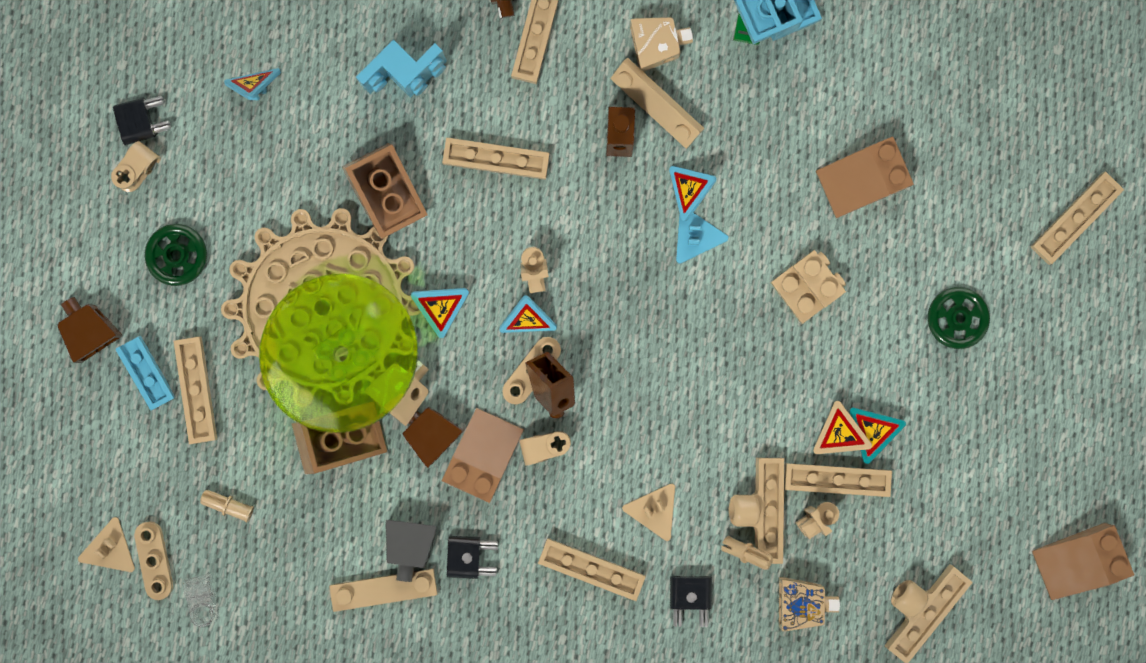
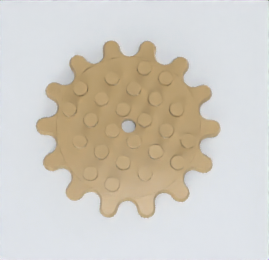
[221,208,421,407]

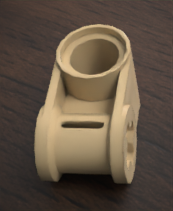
[111,141,161,192]
[519,431,571,466]

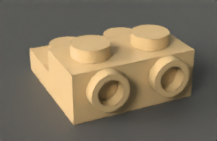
[770,250,846,324]

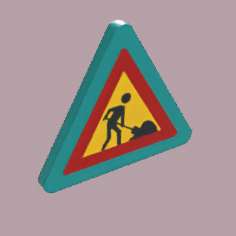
[849,408,906,464]

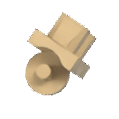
[521,247,549,293]
[795,502,839,539]

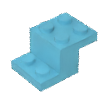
[734,0,822,44]
[356,40,447,98]

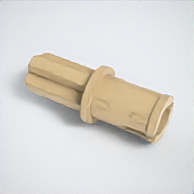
[200,490,254,523]
[721,536,773,570]

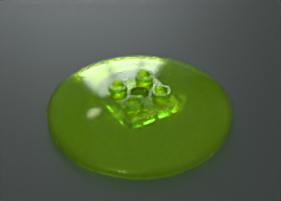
[259,273,418,433]

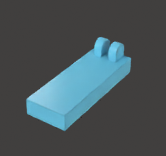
[115,335,175,410]

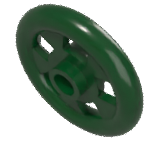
[144,224,207,286]
[927,287,990,349]

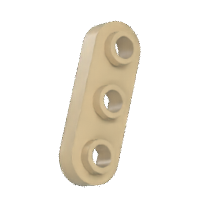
[502,337,561,404]
[134,521,173,600]

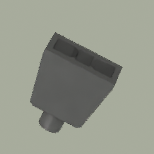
[386,520,438,582]

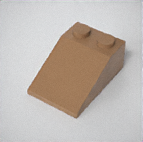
[816,136,914,218]
[342,143,428,239]
[292,402,387,474]
[442,408,524,503]
[1032,523,1134,600]

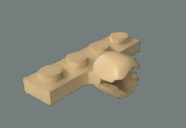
[729,458,784,564]
[885,564,973,663]

